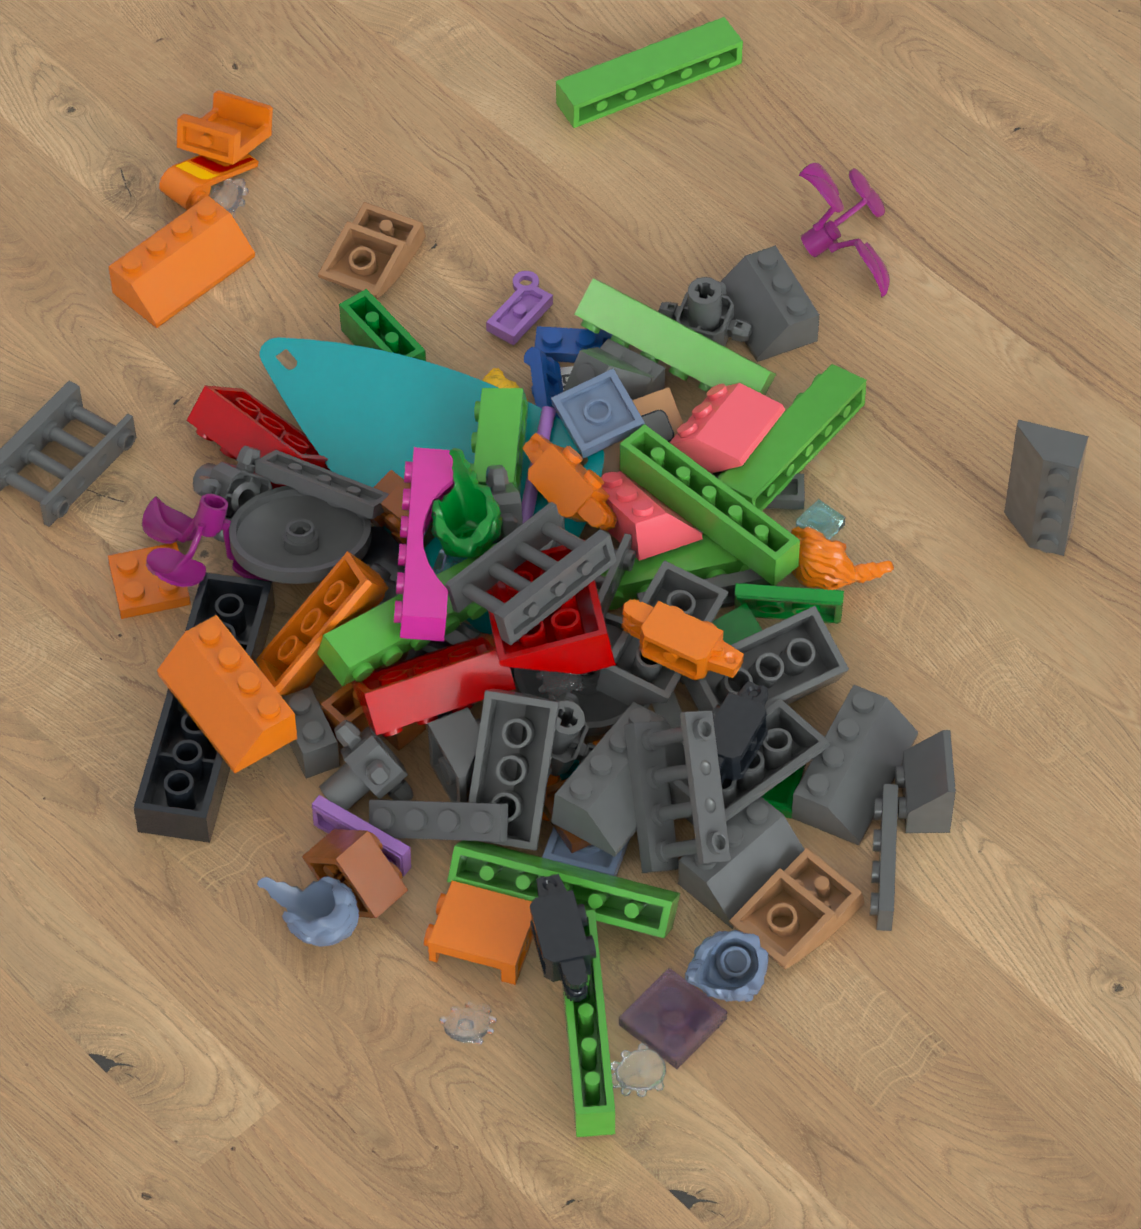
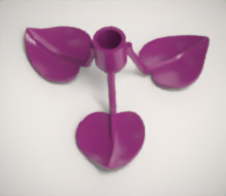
[799,163,890,298]
[142,494,273,587]

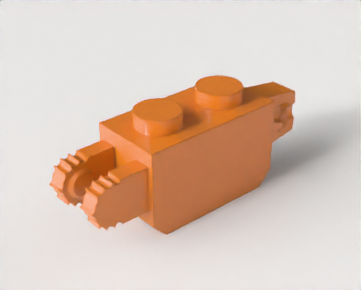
[522,433,618,531]
[621,599,744,680]

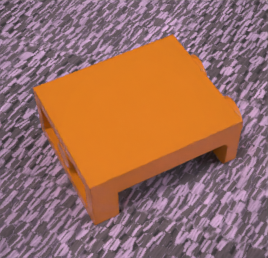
[177,90,273,165]
[424,881,533,985]

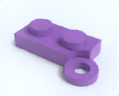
[486,271,553,346]

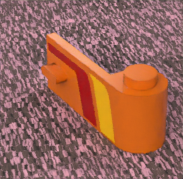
[159,154,259,211]

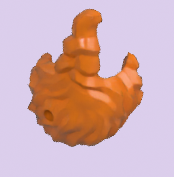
[791,526,894,590]

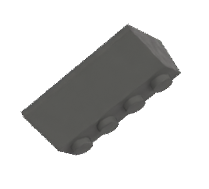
[1004,419,1089,556]
[596,560,728,705]
[792,685,918,845]
[469,688,560,850]
[669,699,830,826]
[552,702,686,857]

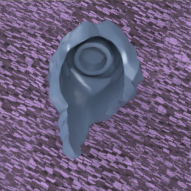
[257,877,359,947]
[685,930,768,1002]

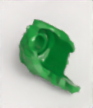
[431,448,503,559]

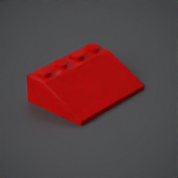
[486,540,616,674]

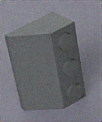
[721,245,820,362]
[678,797,805,929]

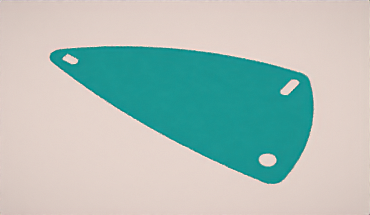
[259,337,604,634]

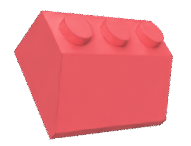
[670,383,785,473]
[601,471,703,561]

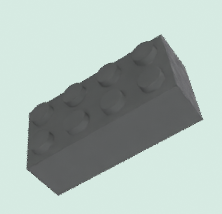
[681,606,849,712]

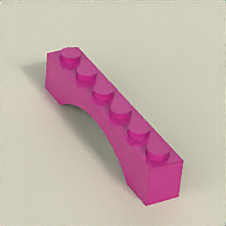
[394,447,455,642]

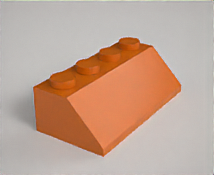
[108,196,255,328]
[255,551,388,695]
[157,615,298,773]

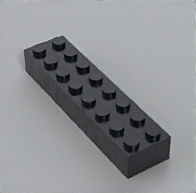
[133,572,275,843]

